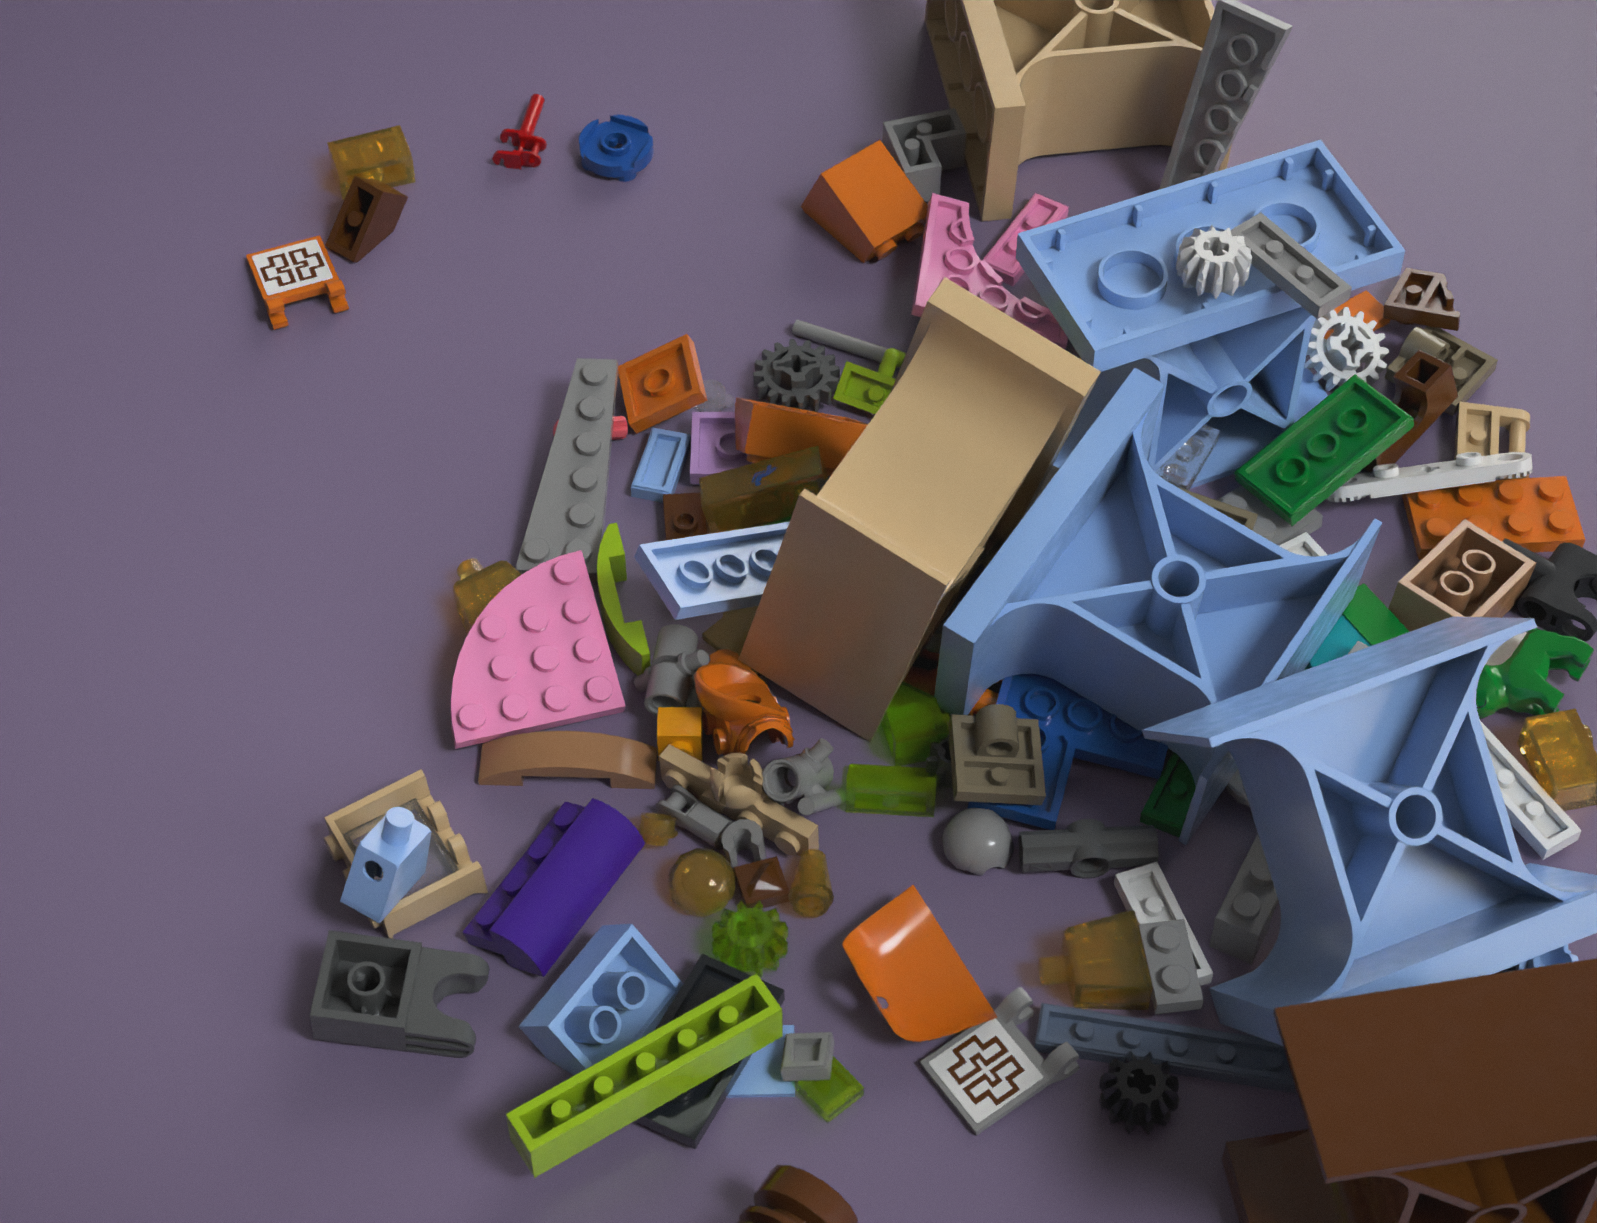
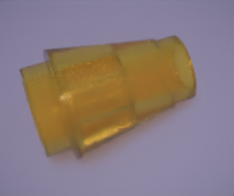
[788,849,834,918]

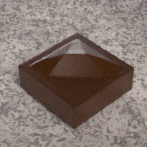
[734,856,790,913]

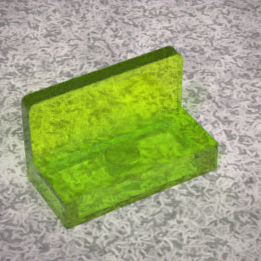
[845,764,936,817]

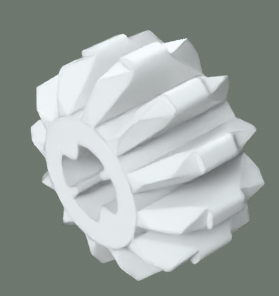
[1176,225,1252,299]

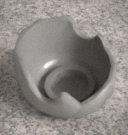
[942,808,1014,876]

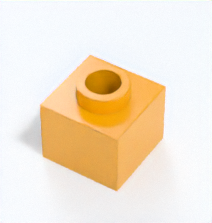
[657,707,703,761]

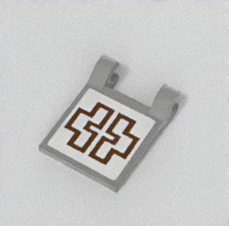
[920,987,1079,1136]

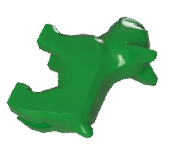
[1476,628,1594,729]

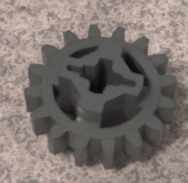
[753,339,840,412]

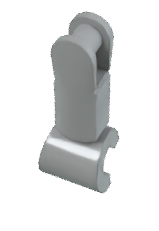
[656,785,766,870]

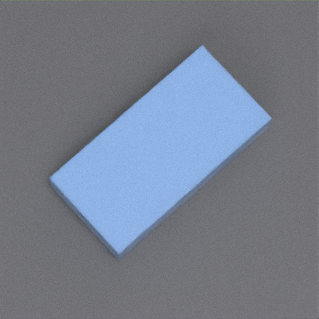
[631,427,691,503]

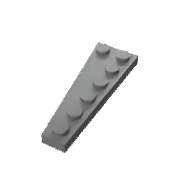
[1159,0,1292,189]

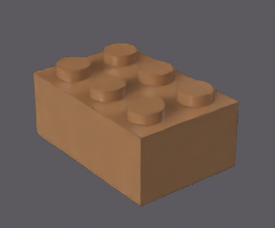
[1388,519,1536,632]

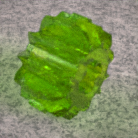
[711,900,788,978]

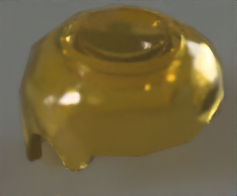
[667,848,735,917]

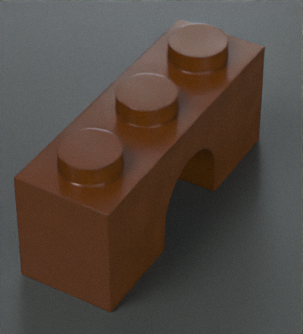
[1363,350,1458,472]

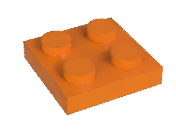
[618,334,708,434]

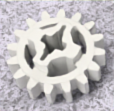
[1304,307,1389,391]

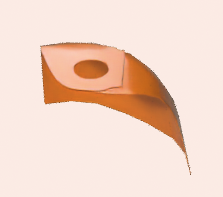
[842,885,997,1042]

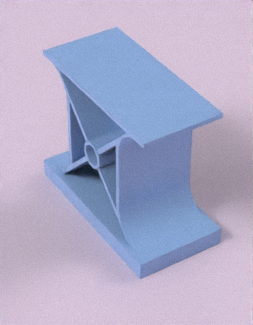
[1016,140,1405,490]
[933,368,1382,845]
[1142,617,1597,1046]

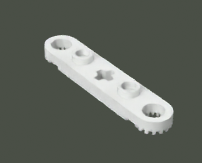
[1326,452,1533,502]

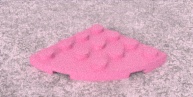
[450,550,626,749]

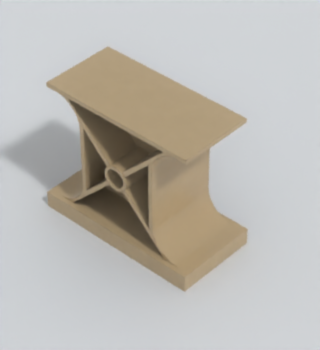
[924,0,1232,221]
[738,277,1101,742]

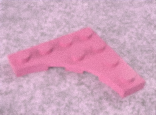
[911,193,1068,349]

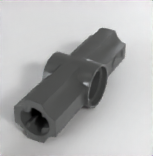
[1018,819,1159,878]

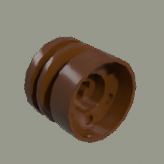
[737,1165,858,1223]

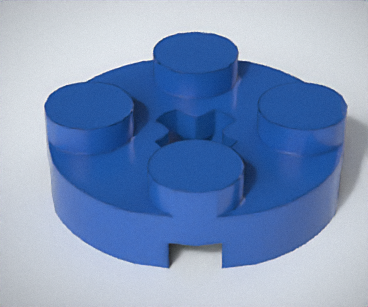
[579,115,654,182]

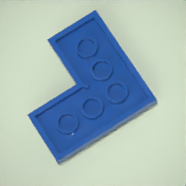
[968,674,1168,830]

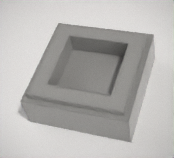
[780,1032,835,1081]

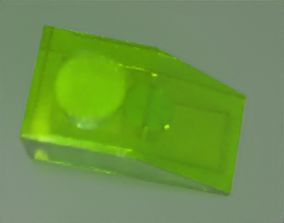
[881,682,950,767]

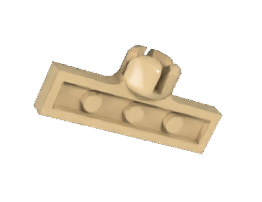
[659,744,819,861]

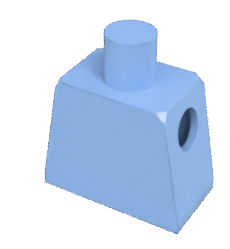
[340,807,431,924]

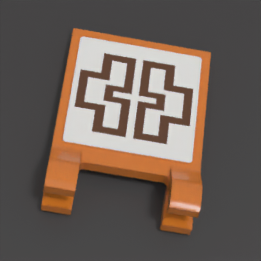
[246,235,349,330]

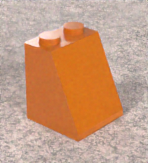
[801,140,928,263]

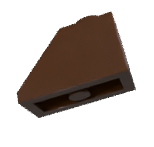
[325,176,408,262]

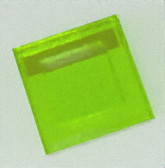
[797,1056,864,1123]

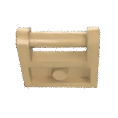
[1454,401,1530,479]

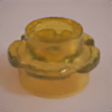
[635,812,678,846]

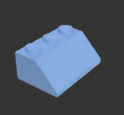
[518,924,683,1075]

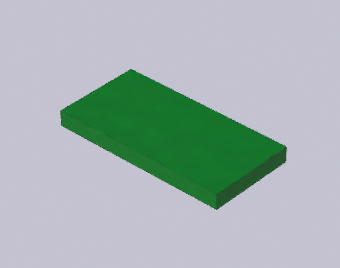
[1234,374,1414,526]

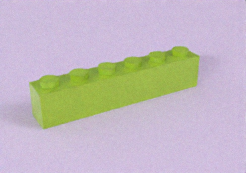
[506,973,783,1178]

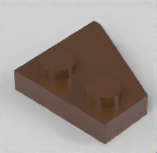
[1383,268,1460,331]

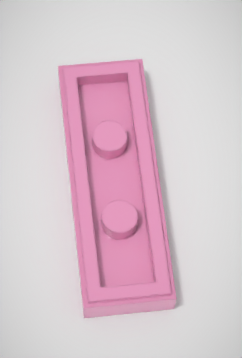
[983,193,1069,286]

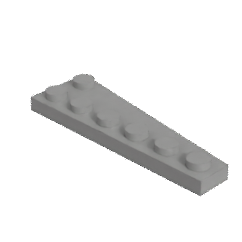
[516,358,618,581]

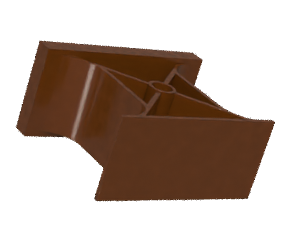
[1221,958,1597,1223]

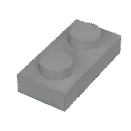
[1137,919,1204,1014]

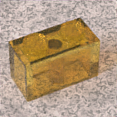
[327,125,416,200]
[1517,708,1597,811]

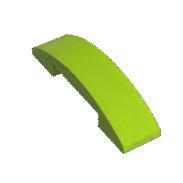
[597,522,651,676]

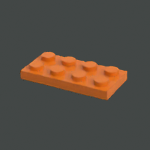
[1402,476,1586,560]

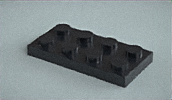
[635,954,785,1149]

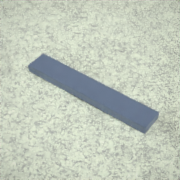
[1035,1003,1298,1094]

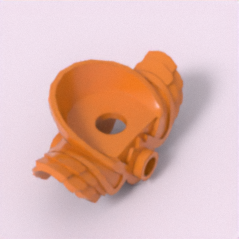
[694,649,795,756]

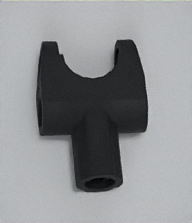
[1502,539,1597,642]

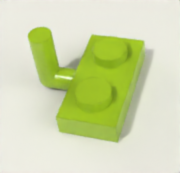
[833,348,906,414]

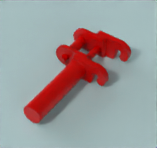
[492,94,547,170]

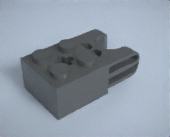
[310,930,490,1058]

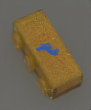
[699,446,829,534]

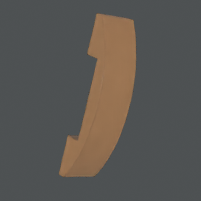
[478,731,657,789]

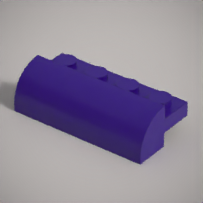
[462,798,645,977]

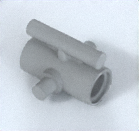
[634,624,709,716]
[762,738,847,815]

